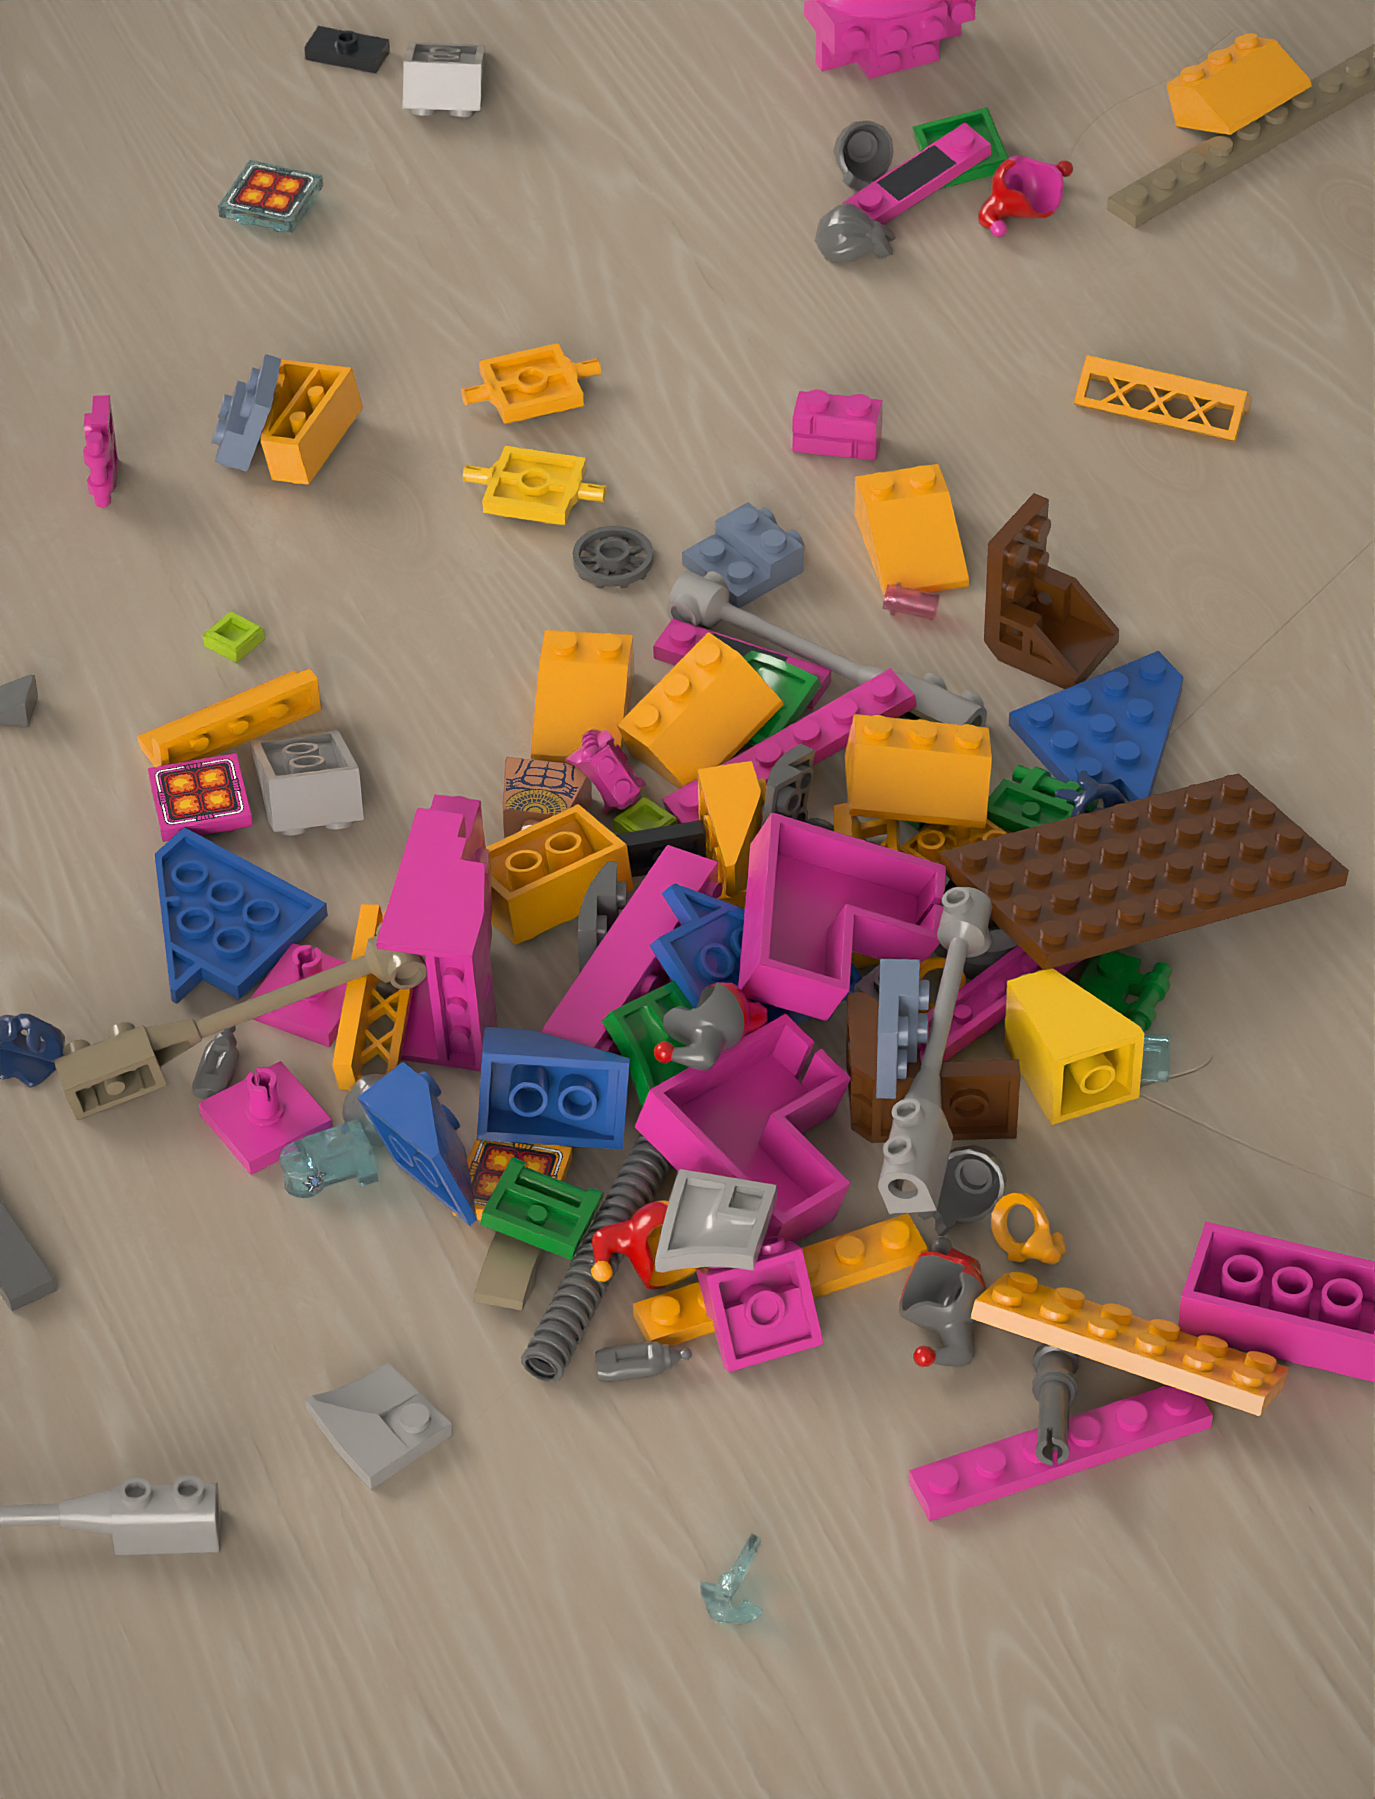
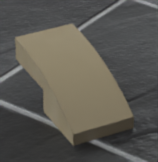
[474,1231,546,1310]

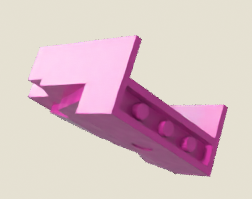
[376,794,498,1071]

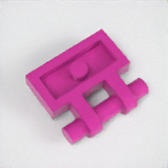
[83,395,119,507]

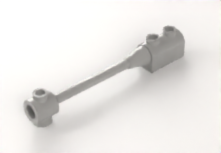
[667,571,987,727]
[878,887,992,1214]
[0,1475,222,1555]

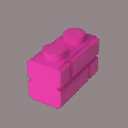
[792,389,883,461]

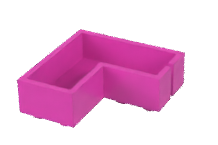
[738,812,946,1021]
[635,1014,851,1243]

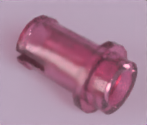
[883,582,940,621]

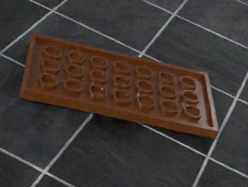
[939,773,1349,970]

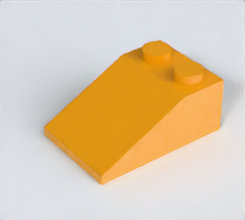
[854,464,969,599]
[530,630,634,763]
[698,761,767,897]

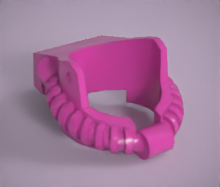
[565,729,646,814]

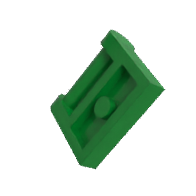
[480,1157,604,1260]

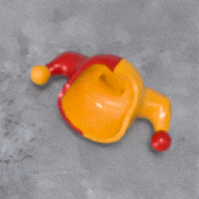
[591,1200,699,1290]

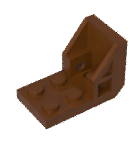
[984,493,1119,689]
[846,992,1020,1143]

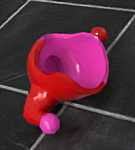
[978,155,1073,238]

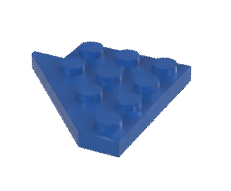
[1009,651,1183,802]
[155,827,328,1004]
[649,883,862,1037]

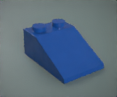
[477,1027,630,1150]
[357,1062,477,1226]

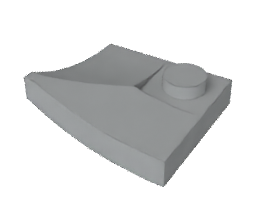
[655,1169,777,1272]
[306,1362,452,1490]

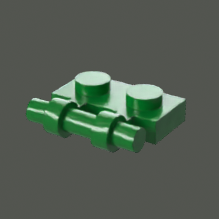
[987,765,1099,833]
[1077,951,1172,1031]

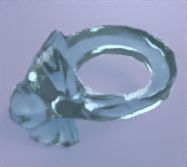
[700,1533,763,1625]

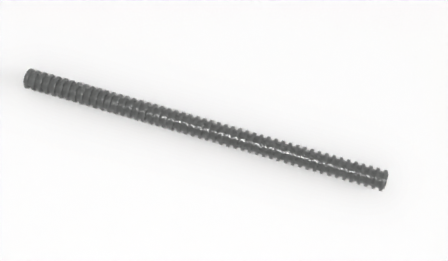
[521,818,834,1382]

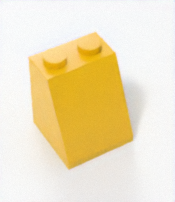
[1004,968,1145,1125]

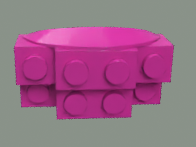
[803,0,976,79]

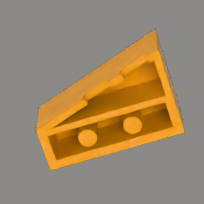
[261,359,363,485]

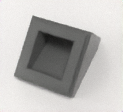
[0,675,38,727]

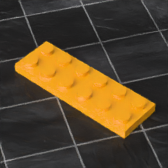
[971,1272,1289,1416]

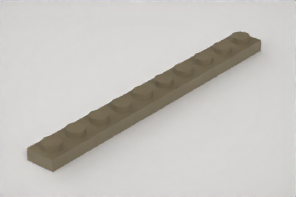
[1107,44,1375,228]

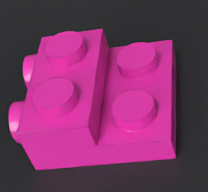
[696,1236,824,1372]

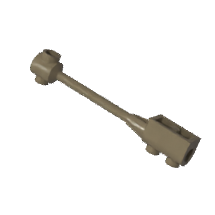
[54,923,427,1120]

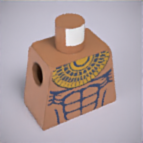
[503,756,592,838]

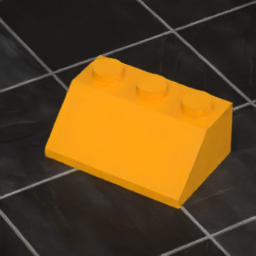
[1166,33,1312,135]
[617,632,784,789]
[845,714,992,829]
[486,804,634,945]

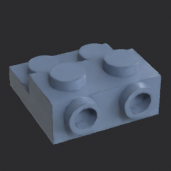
[212,354,281,472]
[682,502,805,608]
[876,959,929,1099]

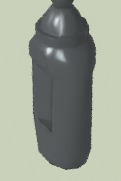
[192,1026,239,1100]
[595,1341,692,1382]

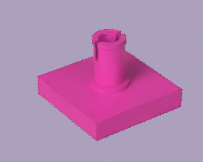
[250,942,347,1048]
[199,1061,333,1175]

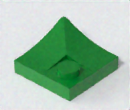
[743,650,822,746]
[601,981,694,1108]

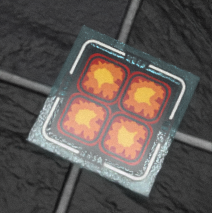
[218,160,323,233]

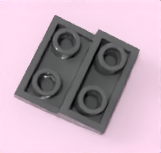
[761,743,815,828]
[577,862,627,974]

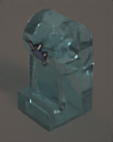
[279,1119,378,1198]

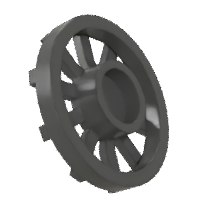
[573,526,653,589]

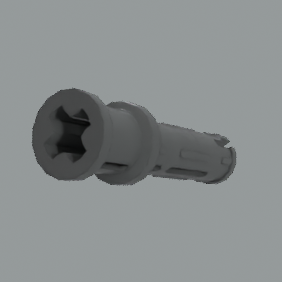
[1032,1343,1079,1465]

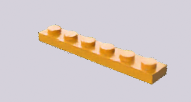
[633,1213,928,1346]

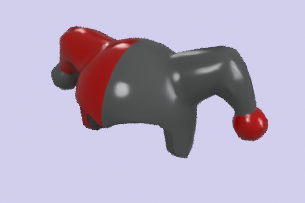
[654,983,768,1071]
[899,1237,987,1367]

